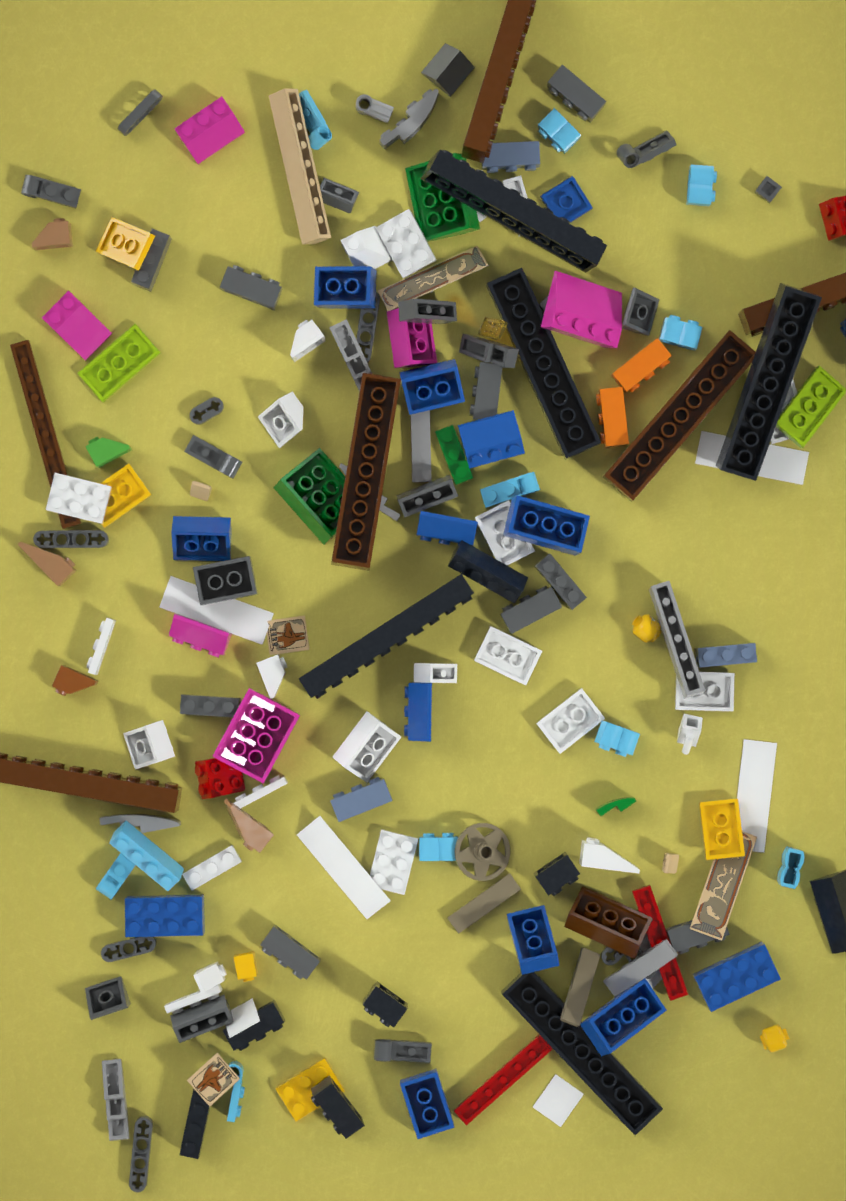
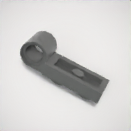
[617,130,676,168]
[21,175,81,209]
[184,435,243,479]
[374,1039,432,1063]

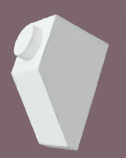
[256,655,287,699]
[414,663,457,683]
[193,961,227,993]

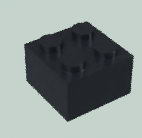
[534,852,580,896]
[363,981,408,1027]

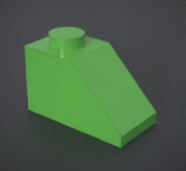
[85,437,132,468]

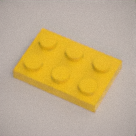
[95,217,155,271]
[100,463,152,528]
[699,799,745,860]
[276,1058,345,1122]

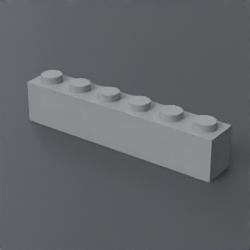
[649,581,705,699]

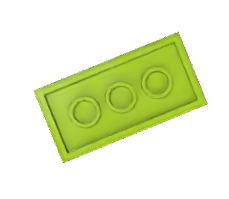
[77,324,161,402]
[776,365,846,448]

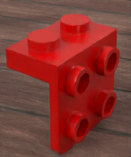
[819,196,846,241]
[195,758,245,799]

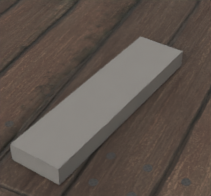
[411,410,432,482]

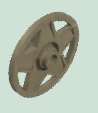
[455,823,510,881]

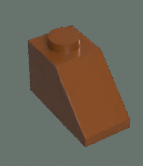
[52,665,98,696]

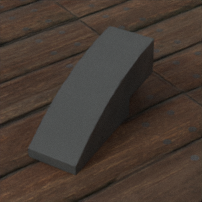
[459,334,519,368]

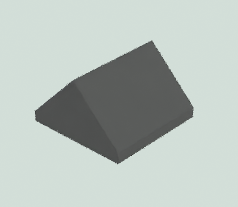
[421,43,475,97]
[622,288,660,336]
[85,976,131,1020]

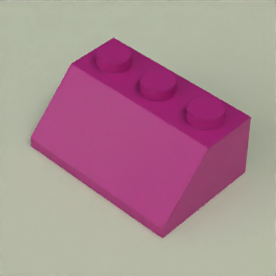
[174,96,245,164]
[386,308,437,368]
[169,614,232,658]

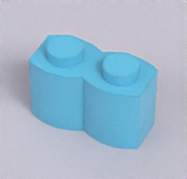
[538,108,581,154]
[686,164,717,206]
[659,315,703,351]
[594,720,640,757]
[419,833,458,861]
[777,847,804,889]

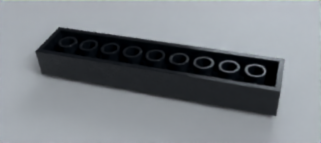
[420,150,607,273]
[486,267,601,460]
[716,283,822,481]
[299,574,474,699]
[501,972,663,1135]

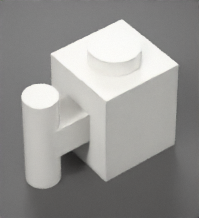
[677,714,703,755]

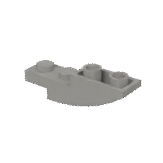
[379,88,439,149]

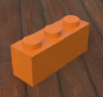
[611,338,672,393]
[596,387,629,448]

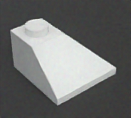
[341,226,393,269]
[290,320,326,362]
[258,391,303,448]

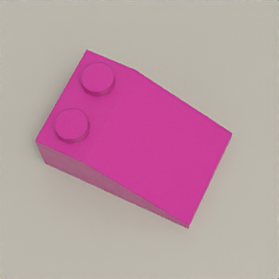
[42,290,112,361]

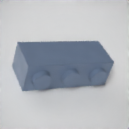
[482,141,540,173]
[695,643,757,668]
[330,777,393,822]

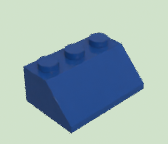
[399,359,465,415]
[458,410,525,469]
[416,511,478,546]
[171,516,232,561]
[404,682,432,742]

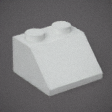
[123,720,175,770]

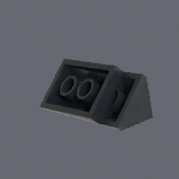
[809,870,846,954]

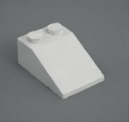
[579,837,640,874]

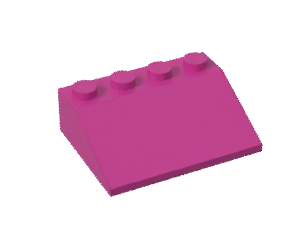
[541,271,622,348]
[212,688,300,784]

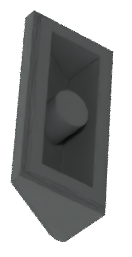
[320,178,359,213]

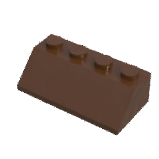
[564,886,653,959]

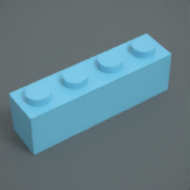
[110,820,184,891]

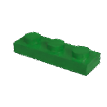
[435,425,473,485]

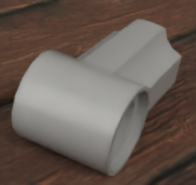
[355,94,394,123]

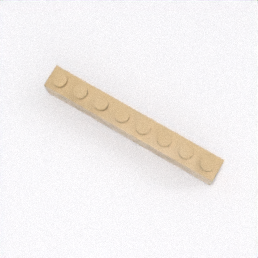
[269,89,331,245]

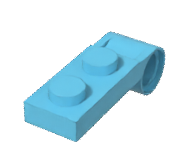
[299,90,332,150]
[480,472,540,508]
[96,853,136,900]
[227,1061,245,1122]

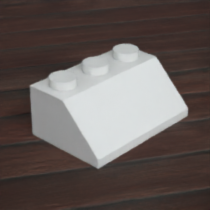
[333,711,401,782]

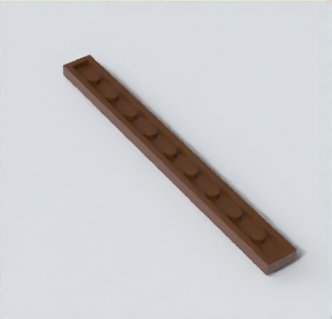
[10,340,82,529]

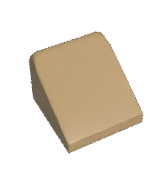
[190,481,212,501]
[662,852,679,874]

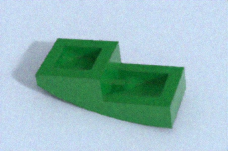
[595,797,636,816]

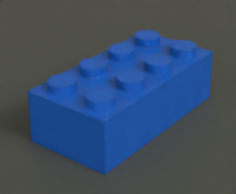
[503,495,590,556]
[125,895,205,937]
[692,941,781,1012]
[580,978,667,1056]

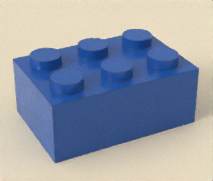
[314,266,377,309]
[507,905,560,975]
[400,1068,455,1139]

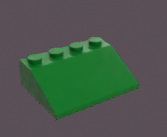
[405,153,480,242]
[273,448,345,545]

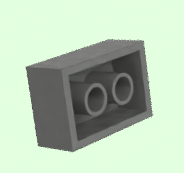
[193,556,258,605]

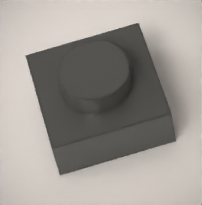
[755,176,782,204]

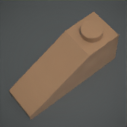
[18,542,77,586]
[224,798,274,853]

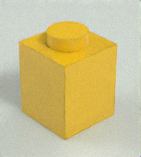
[234,951,258,982]

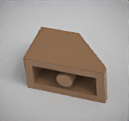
[32,218,73,250]

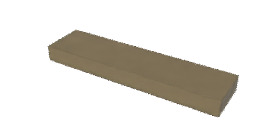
[447,873,521,934]
[560,947,600,1027]

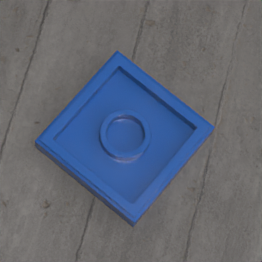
[540,176,593,223]

